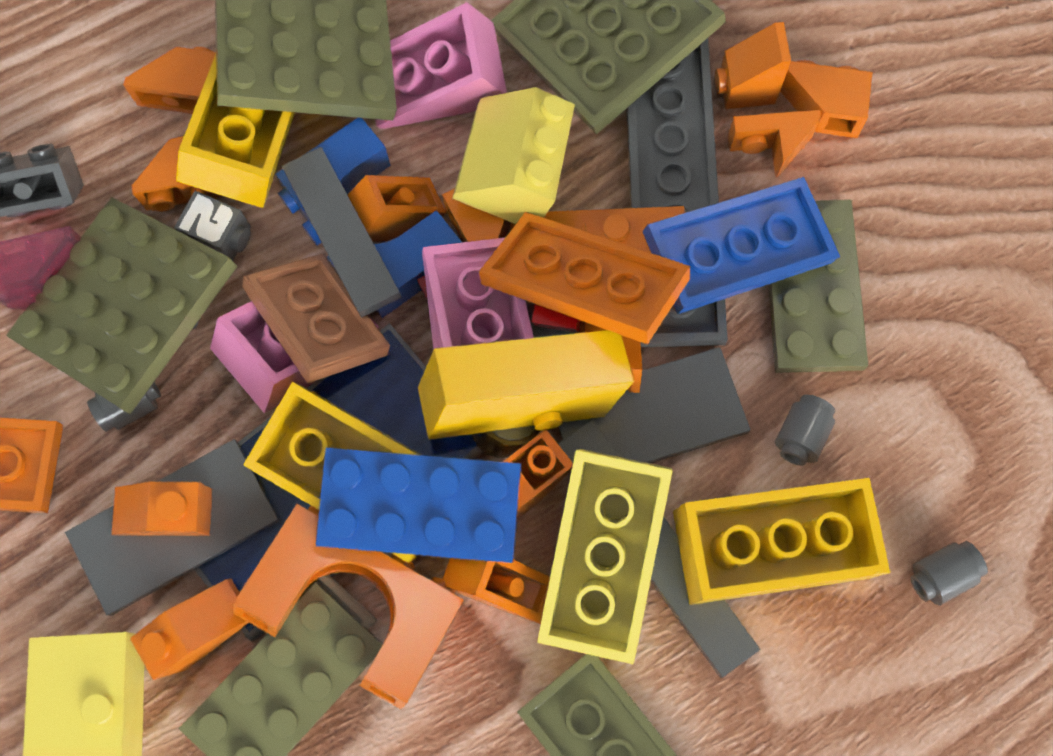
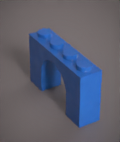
[276,118,463,318]

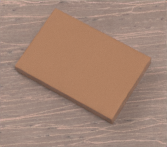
[242,253,390,384]

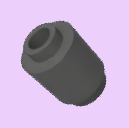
[87,382,161,432]
[775,395,835,466]
[910,541,988,606]

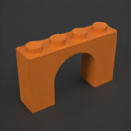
[233,504,464,709]

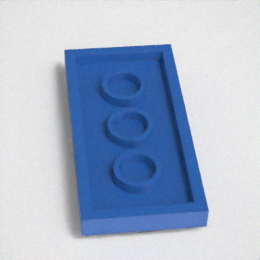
[642,177,840,315]
[316,448,521,563]

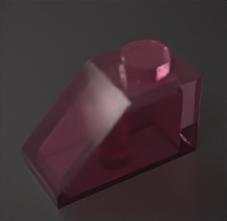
[0,226,81,309]

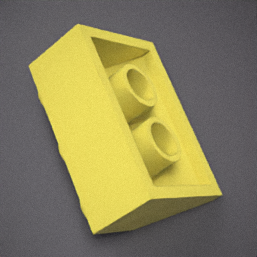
[452,87,575,224]

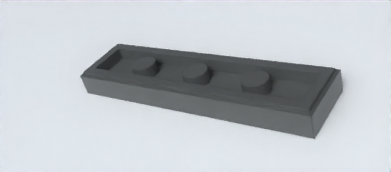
[282,147,402,318]

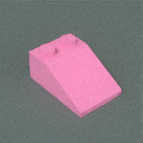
[375,2,507,129]
[422,238,534,349]
[210,301,379,413]

